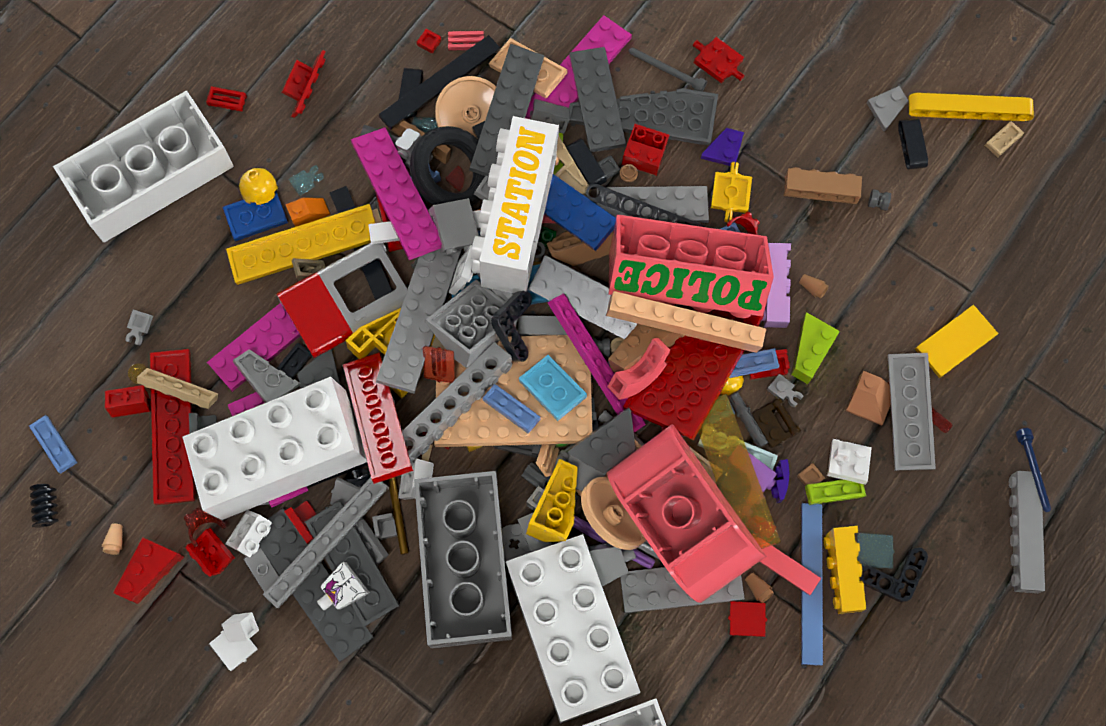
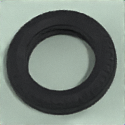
[410,126,485,207]

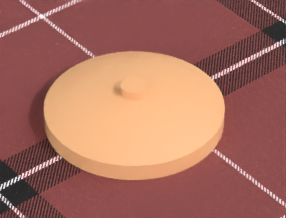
[435,76,496,137]
[581,477,646,550]

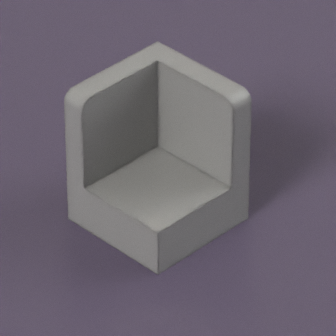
[372,513,397,540]

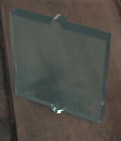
[857,533,895,569]

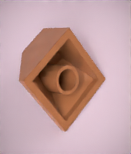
[846,371,890,426]

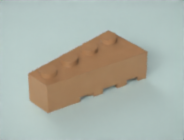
[608,324,685,373]

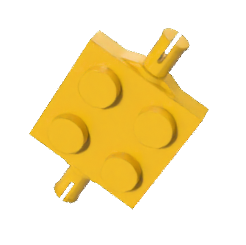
[711,162,752,222]

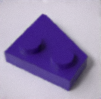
[701,128,744,167]

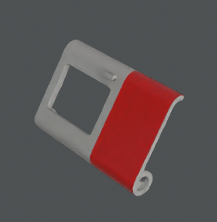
[276,243,407,358]

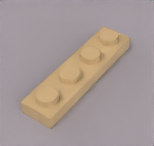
[137,368,218,409]

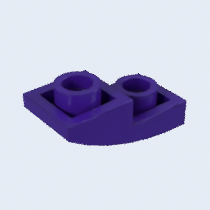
[771,459,789,503]

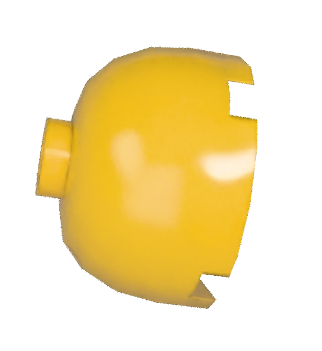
[239,168,278,205]

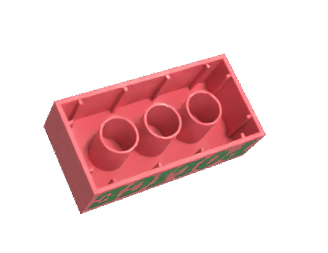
[609,215,774,318]

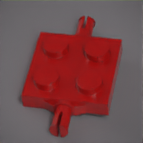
[693,37,745,84]

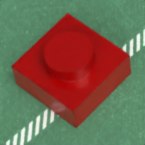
[417,29,442,53]

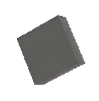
[597,155,620,179]

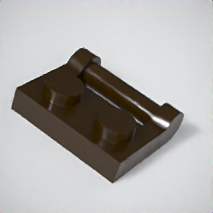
[752,398,801,449]

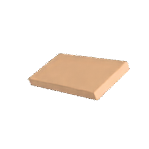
[489,38,568,99]

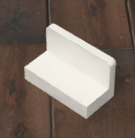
[399,458,434,500]

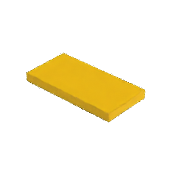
[915,305,999,378]

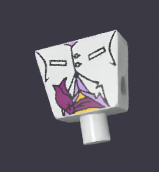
[317,562,370,611]

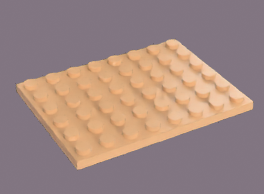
[434,335,592,447]

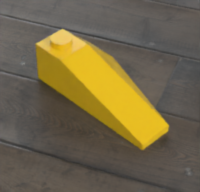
[526,459,577,542]

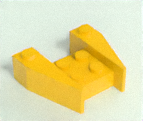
[346,308,435,399]

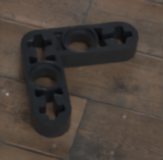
[491,291,532,362]
[859,547,928,602]

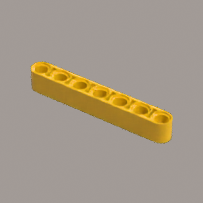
[908,93,1034,121]

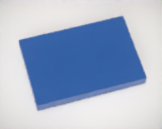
[223,191,288,241]

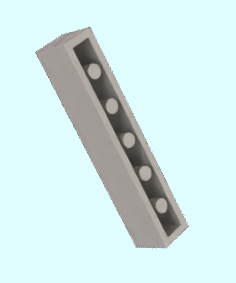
[1009,471,1045,593]

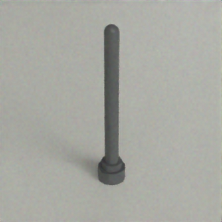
[629,47,707,92]

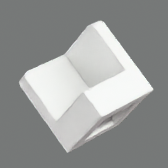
[222,612,259,642]

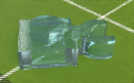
[288,165,324,196]

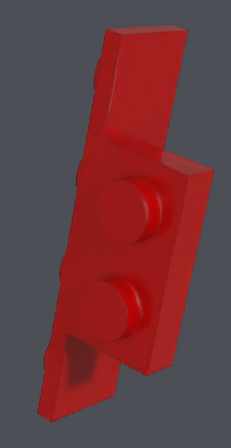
[281,50,326,118]

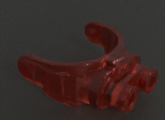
[184,507,226,547]

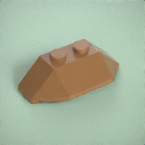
[547,230,614,266]

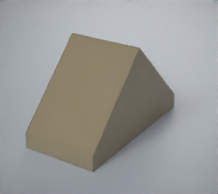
[292,258,326,281]

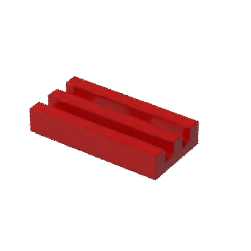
[206,86,247,112]

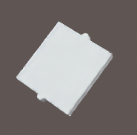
[209,630,258,671]

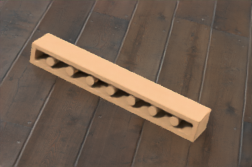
[606,291,766,353]

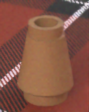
[799,274,829,299]
[745,572,774,603]

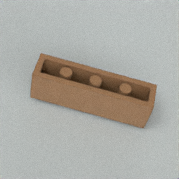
[784,167,862,204]

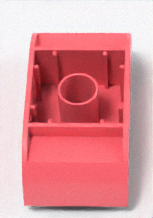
[607,424,767,603]

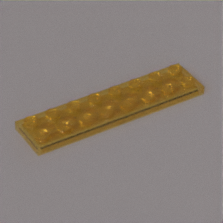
[698,394,781,549]

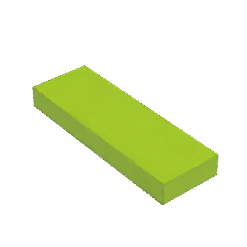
[805,480,866,505]

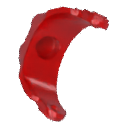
[726,211,760,235]

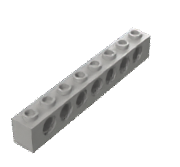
[402,342,512,466]

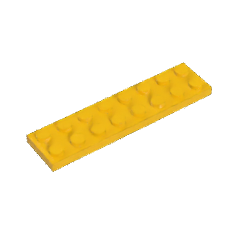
[226,204,376,285]

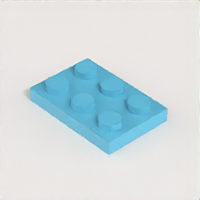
[519,355,587,421]

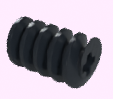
[29,484,59,528]

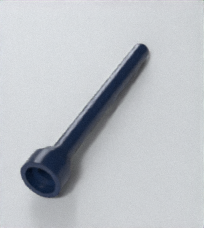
[1016,428,1051,512]

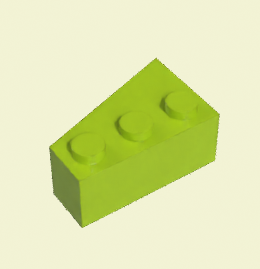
[791,312,840,384]

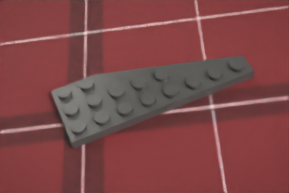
[568,88,718,146]

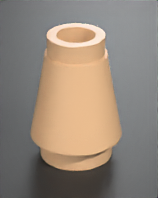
[102,524,123,555]

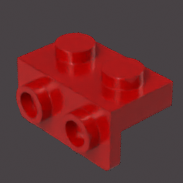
[185,528,235,577]

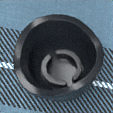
[345,469,371,488]

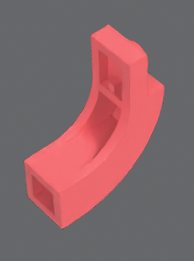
[607,338,670,400]

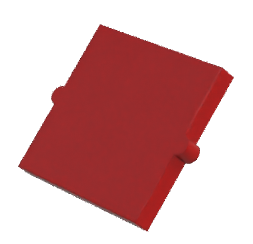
[728,601,767,637]

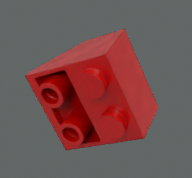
[622,124,669,176]

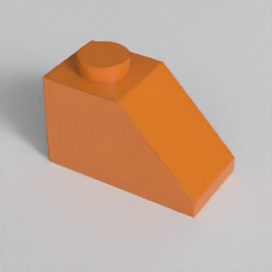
[286,198,330,227]

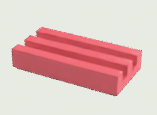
[448,31,484,51]

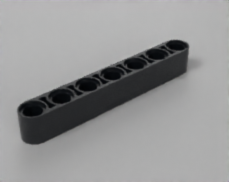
[585,183,705,227]

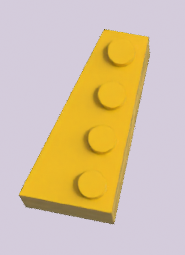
[824,526,866,614]

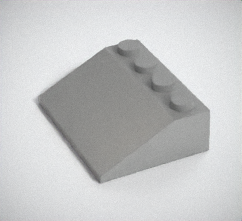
[425,280,518,368]

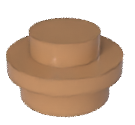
[620,164,638,182]

